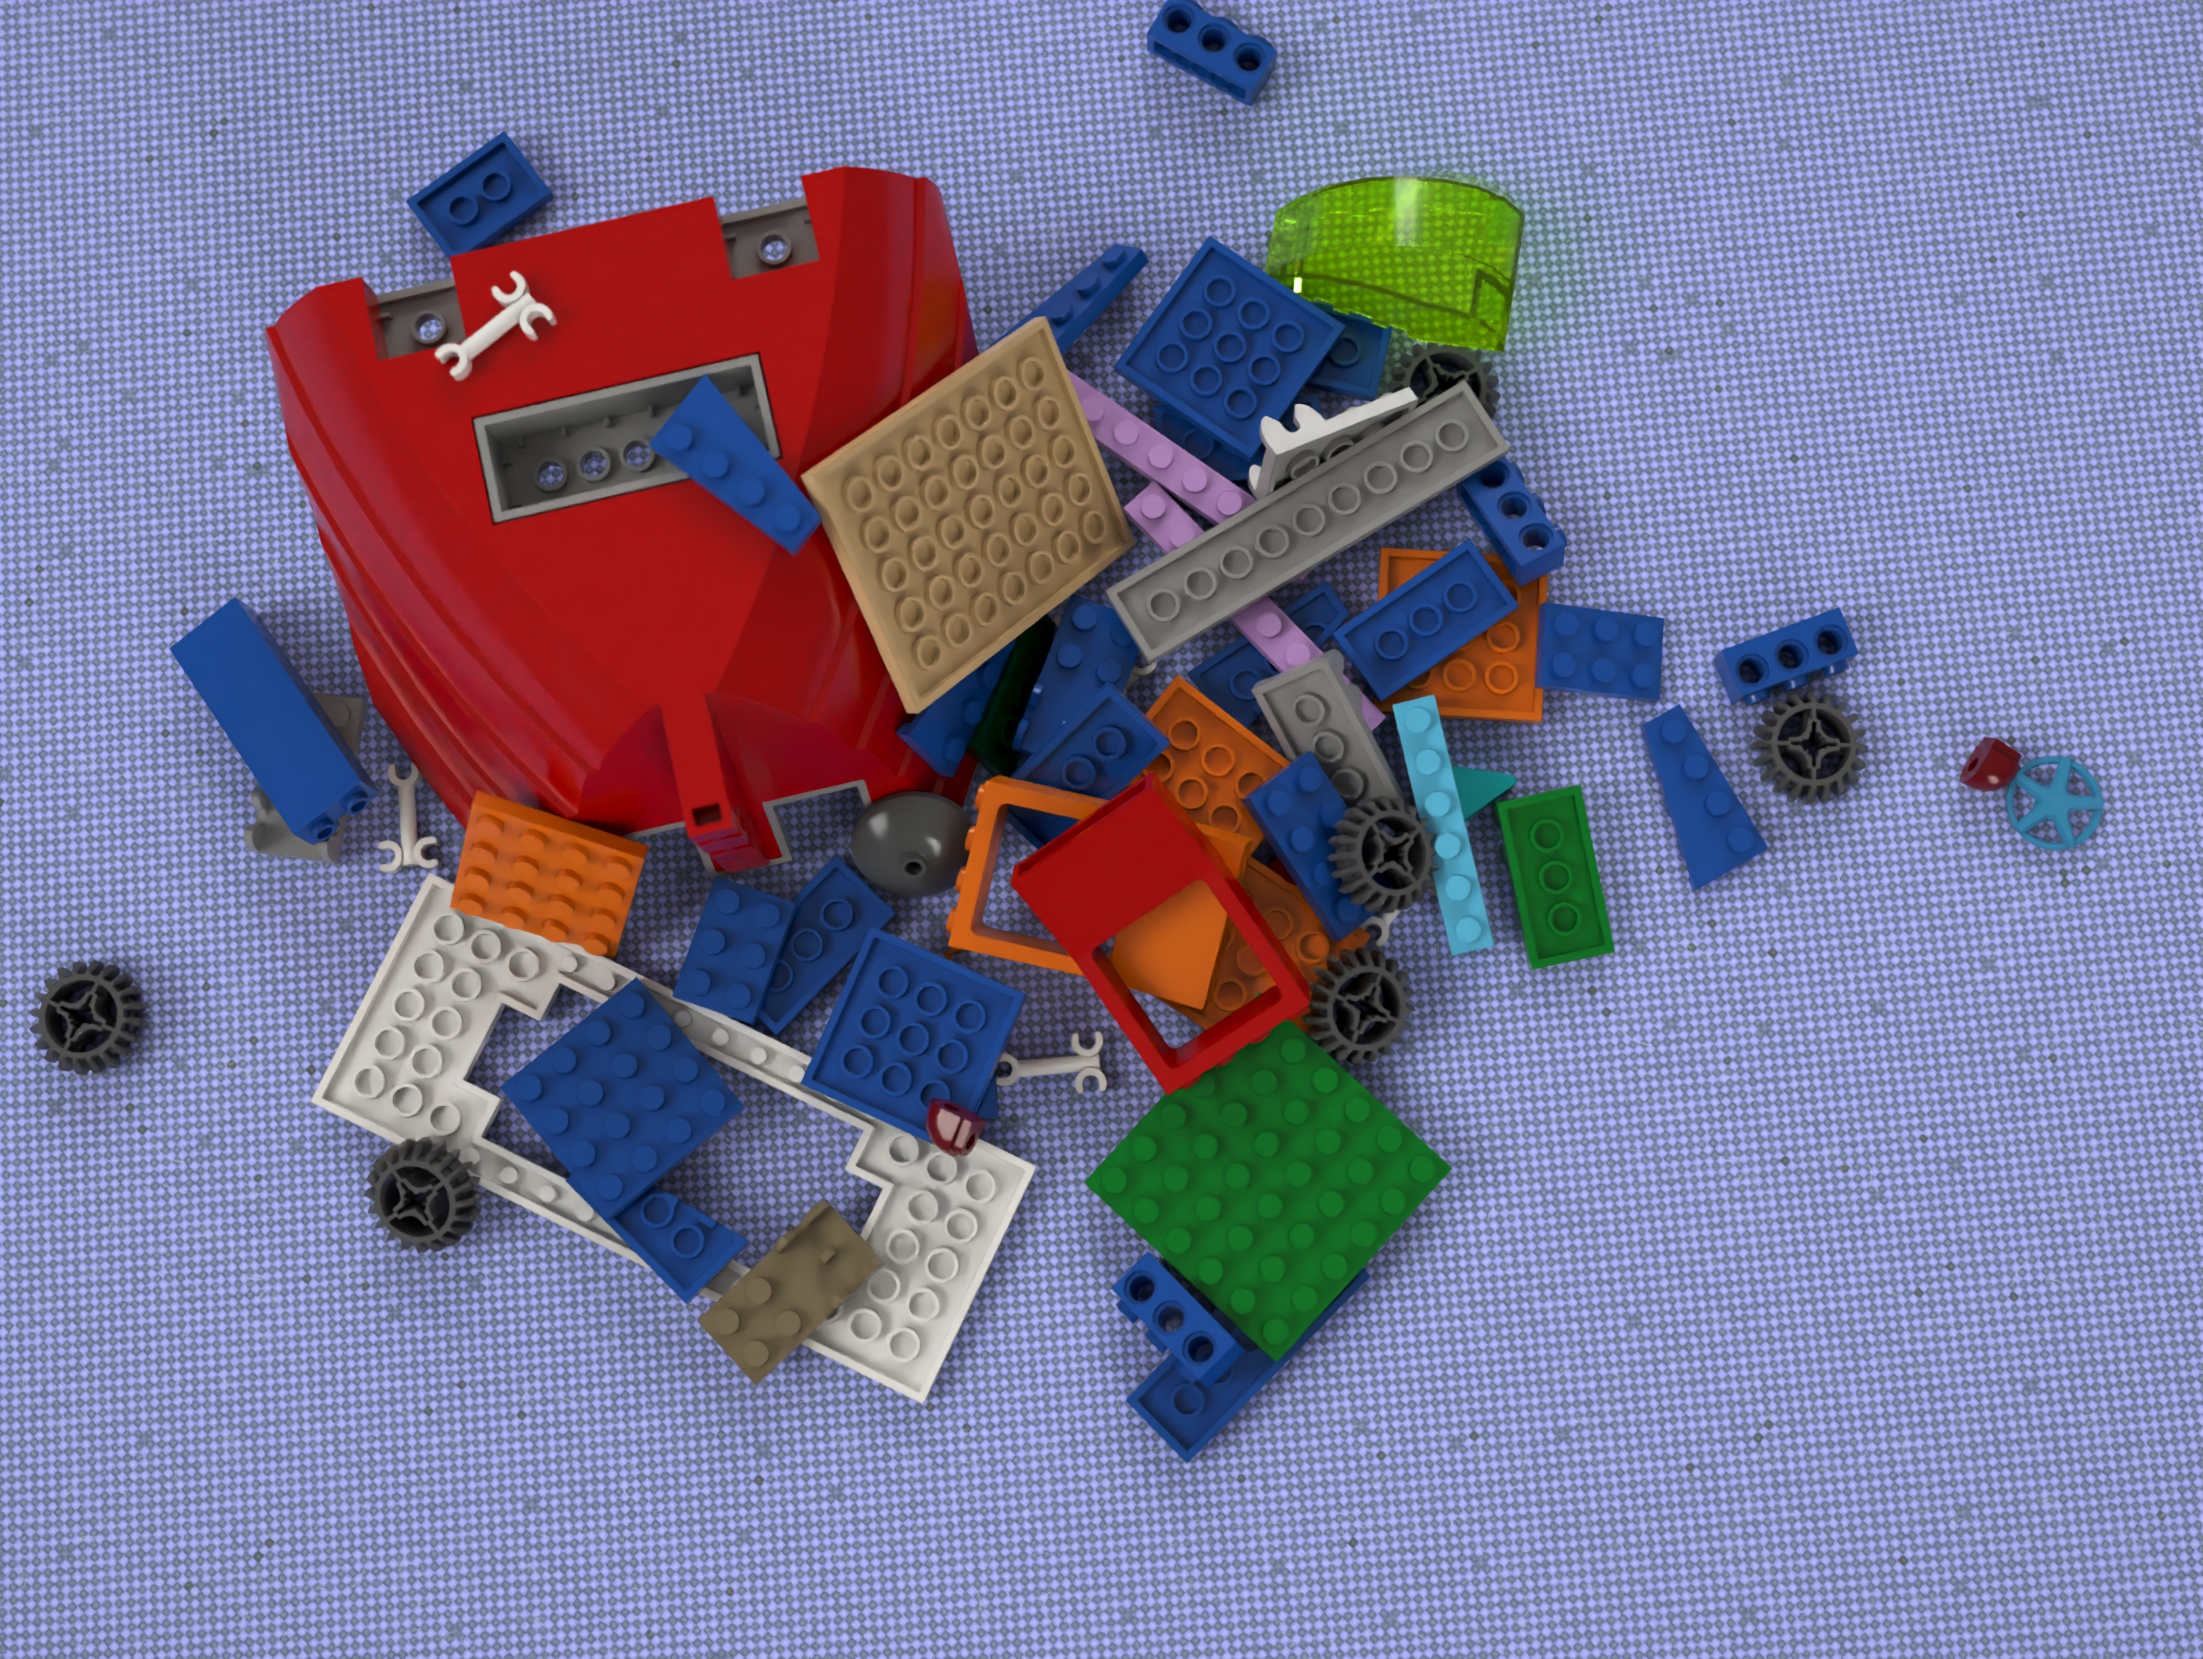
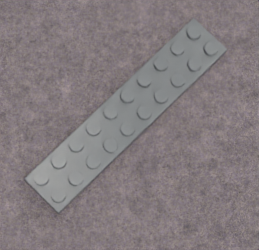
[1105,380,1510,665]

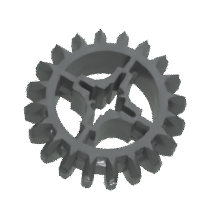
[1387,336,1500,418]
[1750,690,1868,805]
[1326,796,1440,914]
[1302,947,1416,1064]
[28,960,149,1075]
[364,1136,483,1254]

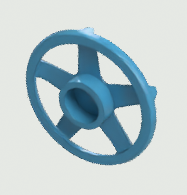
[2006,756,2104,850]

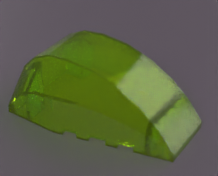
[1265,170,1525,352]

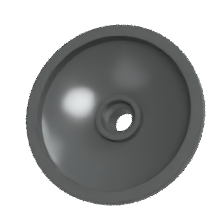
[851,791,975,897]

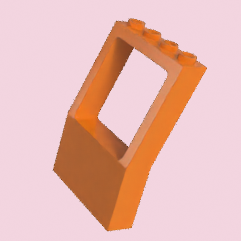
[946,775,1253,1010]

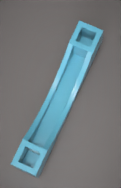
[1392,695,1495,956]

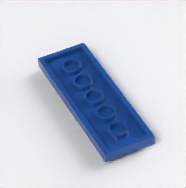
[1125,1268,1371,1464]

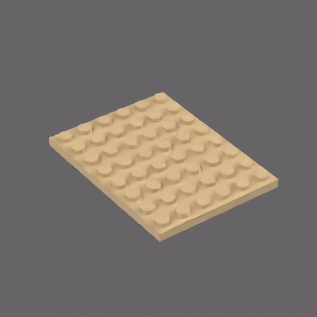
[801,316,1136,713]

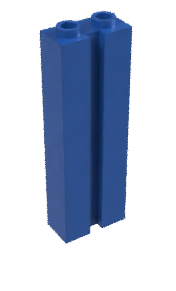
[169,597,380,845]

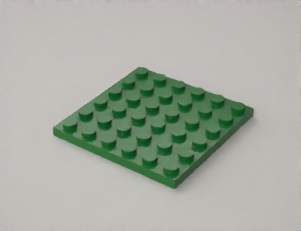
[1084,992,1452,1363]

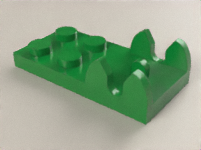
[1491,785,1615,970]

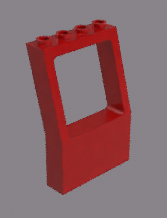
[1010,771,1310,1095]

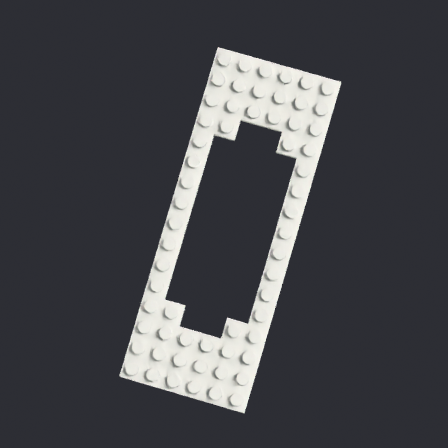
[310,873,1037,1404]

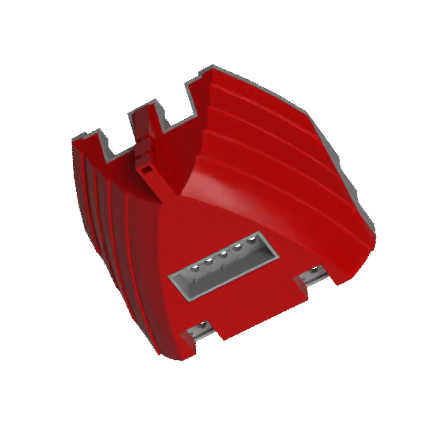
[265,166,979,880]

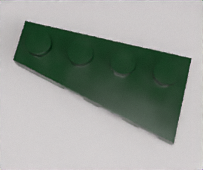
[966,614,1056,777]

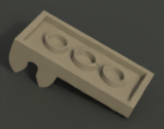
[697,1199,885,1385]

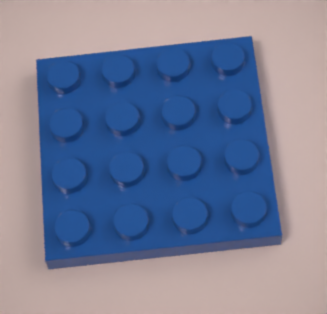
[1114,236,1346,463]
[800,926,1028,1144]
[500,977,746,1221]

